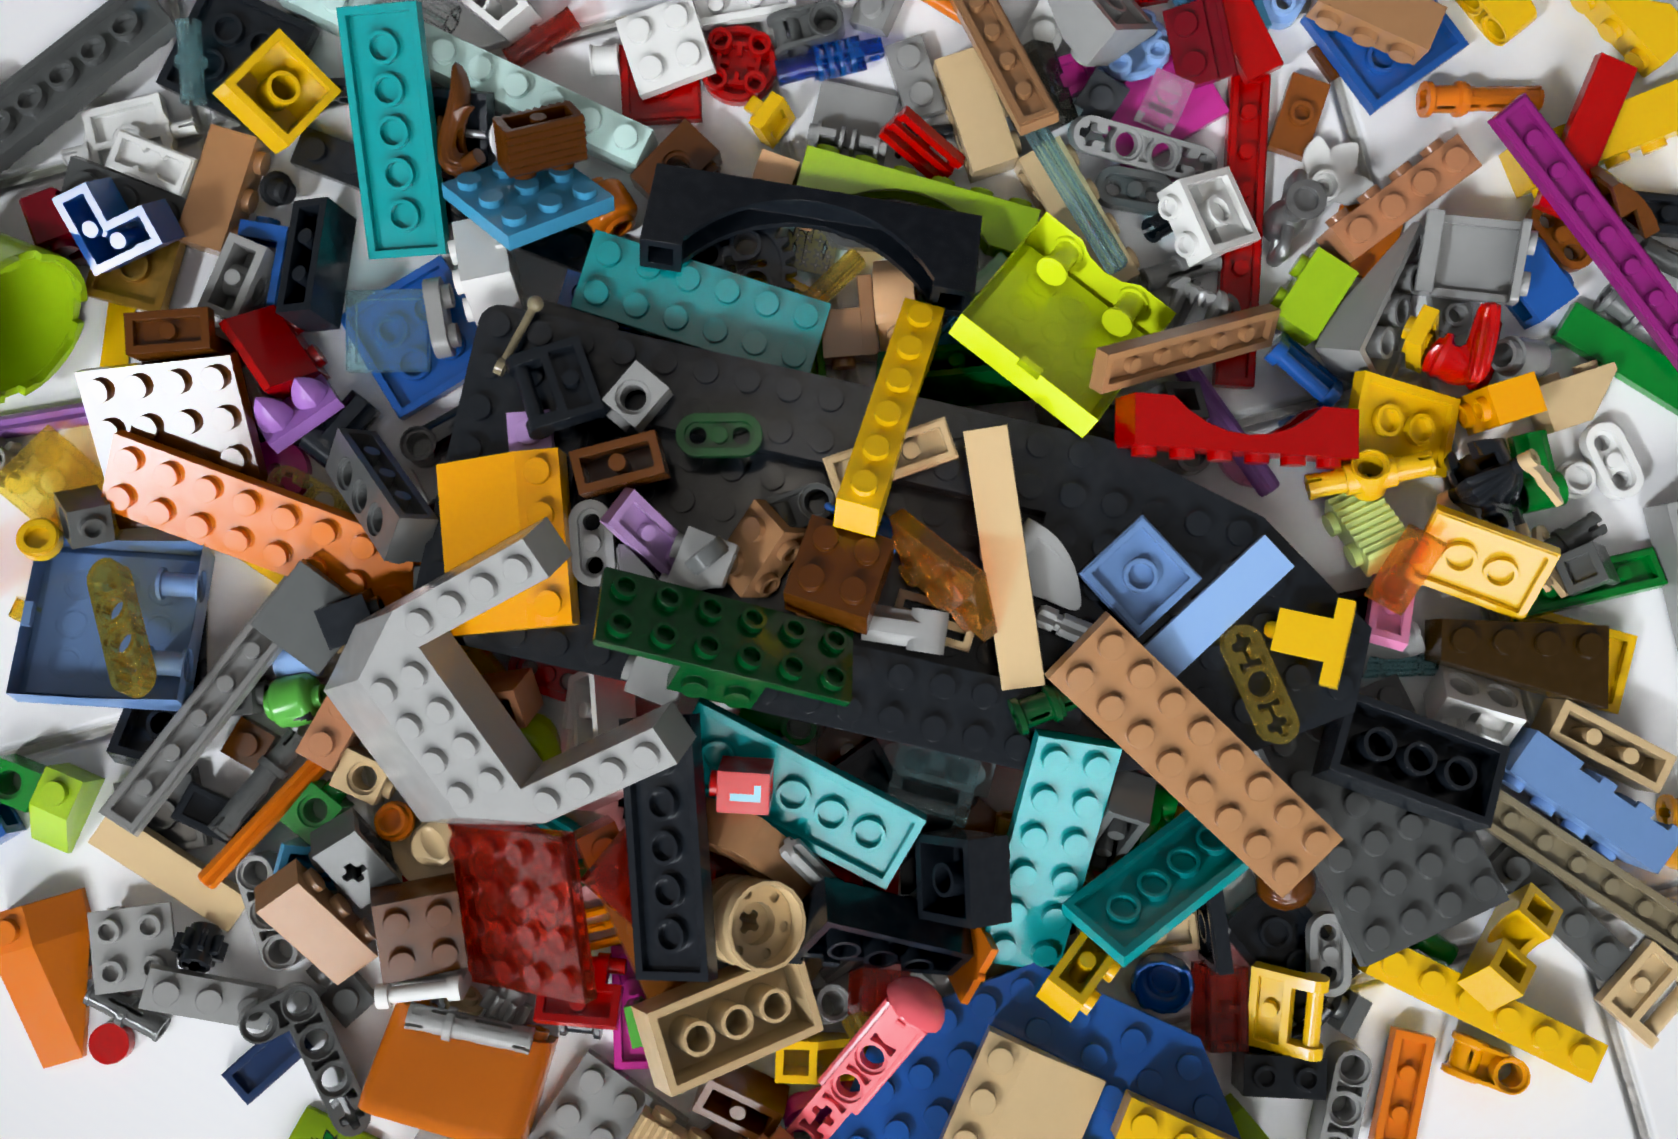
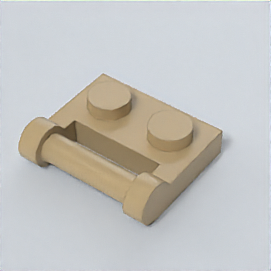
[1593,938,1678,1050]

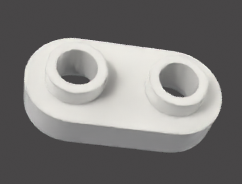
[1579,422,1644,500]

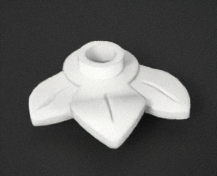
[1302,136,1374,207]

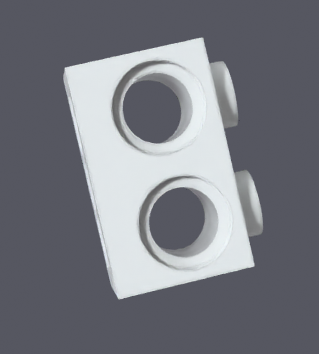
[1423,665,1527,747]

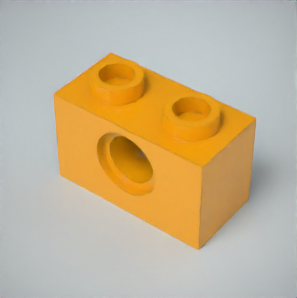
[1458,371,1547,436]

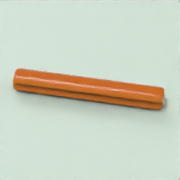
[197,760,327,889]

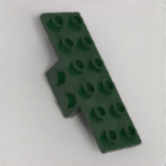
[593,567,853,709]

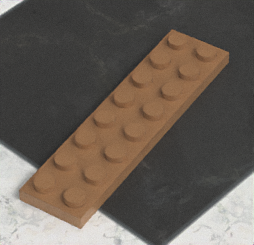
[1044,611,1343,899]

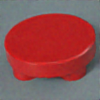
[702,25,778,107]

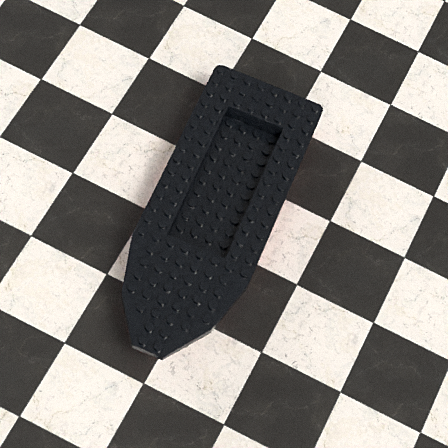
[415,305,1372,771]

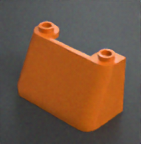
[358,999,559,1139]

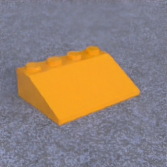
[436,447,581,636]

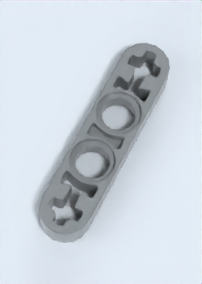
[1067,115,1218,179]

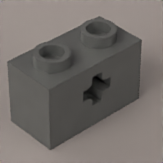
[308,807,403,909]

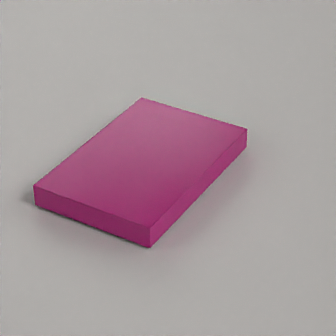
[1101,54,1230,169]

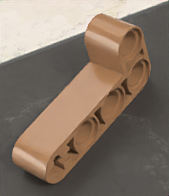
[706,797,813,901]

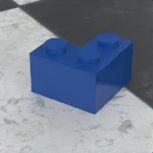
[52,177,186,276]

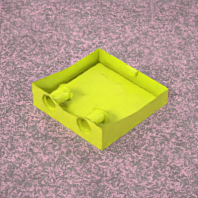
[948,212,1177,438]

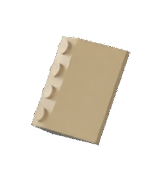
[939,1024,1106,1139]

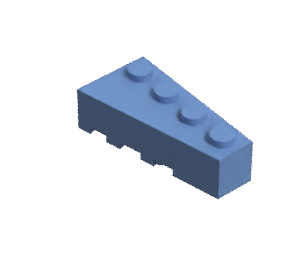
[1502,726,1678,874]

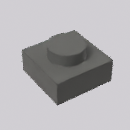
[1327,988,1373,1040]

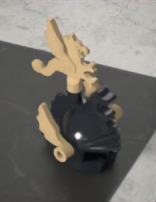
[1436,438,1568,598]

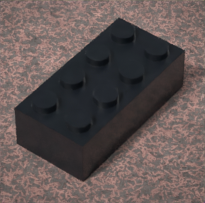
[1311,693,1510,832]

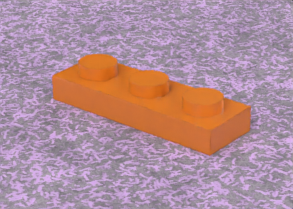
[1368,1026,1436,1139]

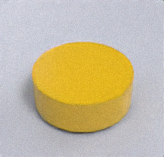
[16,518,64,561]

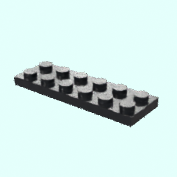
[619,713,718,982]

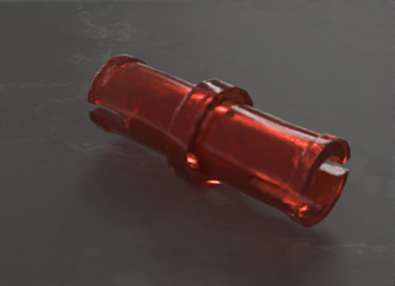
[501,6,582,67]

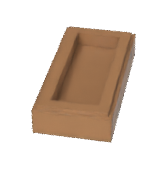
[857,274,880,362]

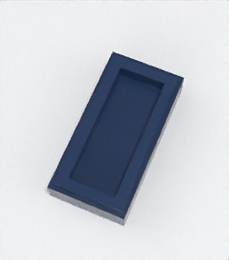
[221,1031,314,1106]

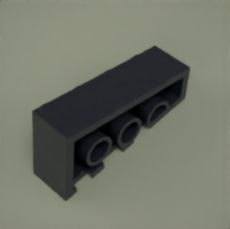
[789,877,974,976]

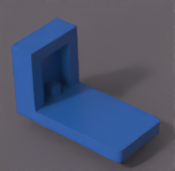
[237,216,289,306]

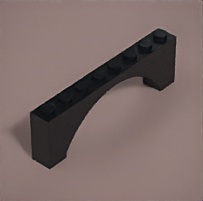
[640,163,982,317]

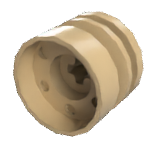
[712,873,806,972]

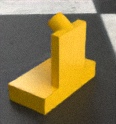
[1264,597,1357,690]

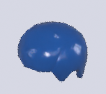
[1130,952,1195,1014]

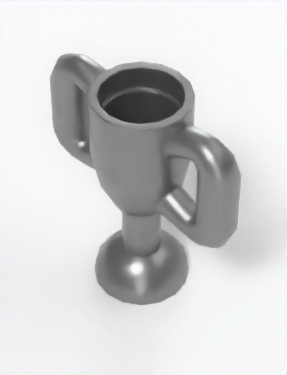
[1263,169,1327,267]

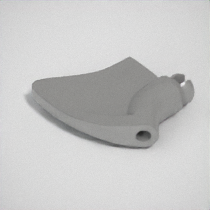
[979,517,1081,611]

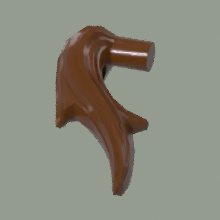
[437,62,486,178]

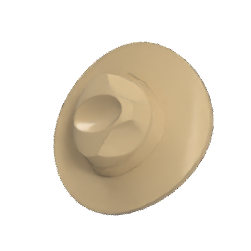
[391,803,488,889]

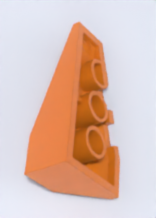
[0,887,92,1069]

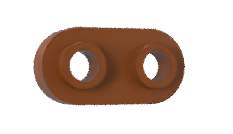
[1525,207,1593,273]

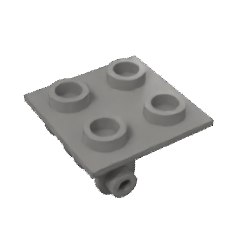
[806,79,899,166]
[87,902,178,995]

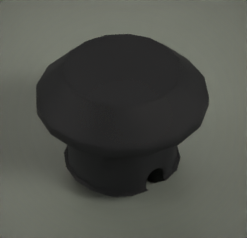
[259,171,297,207]

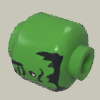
[263,673,327,729]

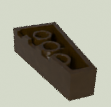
[1424,619,1609,709]

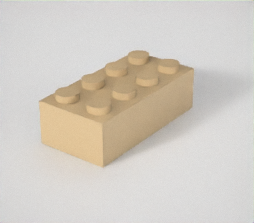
[631,958,824,1097]

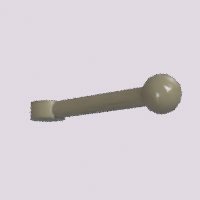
[493,295,544,377]

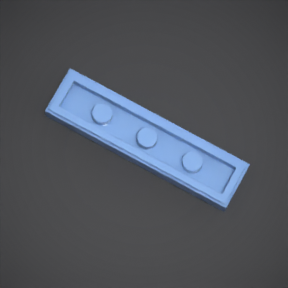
[1143,535,1295,677]

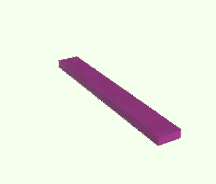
[1487,93,1678,372]

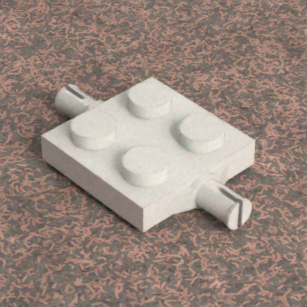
[60,92,200,166]

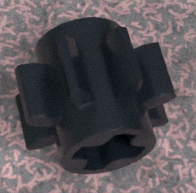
[171,921,229,973]

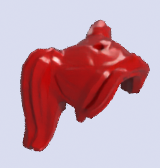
[1422,302,1503,391]

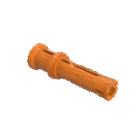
[1416,81,1545,118]

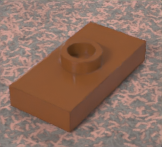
[1267,72,1331,162]

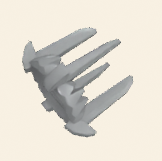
[1165,276,1241,330]

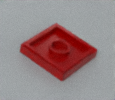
[619,45,703,126]

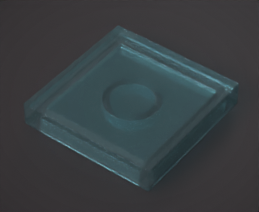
[346,289,430,373]

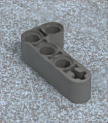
[237,982,371,1137]

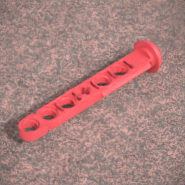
[785,975,945,1139]

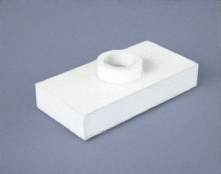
[105,128,199,198]

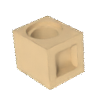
[329,745,397,806]

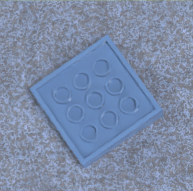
[6,537,215,711]

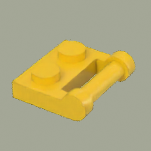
[1245,961,1330,1062]

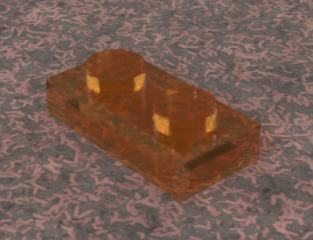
[1364,523,1447,616]

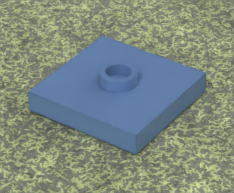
[1077,515,1202,638]

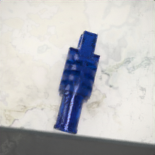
[774,35,885,87]

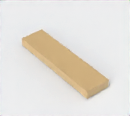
[88,817,245,932]

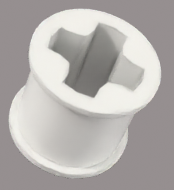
[589,43,620,77]

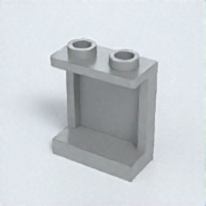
[1413,208,1538,306]

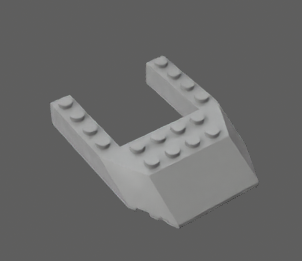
[323,517,697,827]

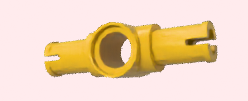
[1304,449,1436,501]

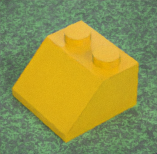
[212,28,341,154]

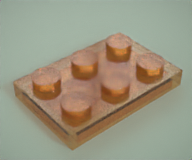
[889,508,997,642]

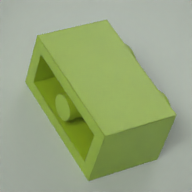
[1269,246,1359,347]

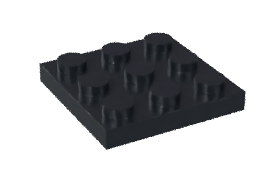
[156,0,320,128]

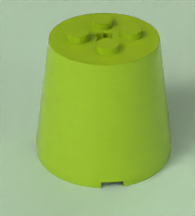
[0,232,88,403]

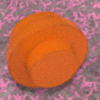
[374,801,415,842]

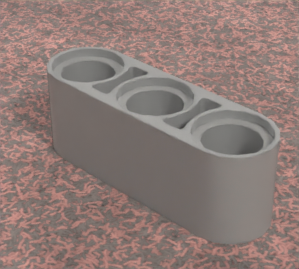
[235,850,306,971]
[1306,1040,1373,1139]

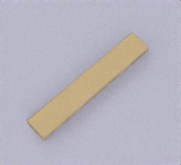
[963,424,1046,691]

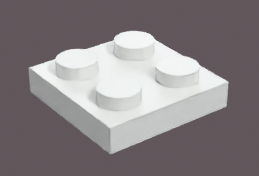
[615,0,717,100]

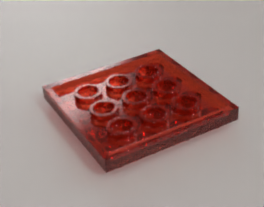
[448,824,597,1004]

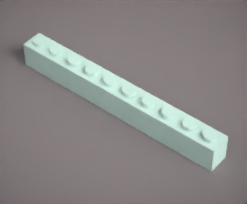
[278,0,658,174]

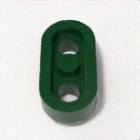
[675,413,763,458]

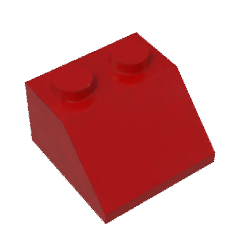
[218,305,331,400]

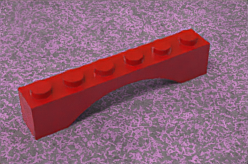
[1115,392,1359,469]

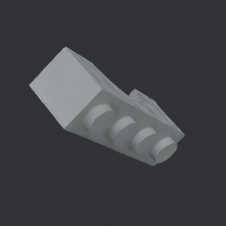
[621,526,740,707]

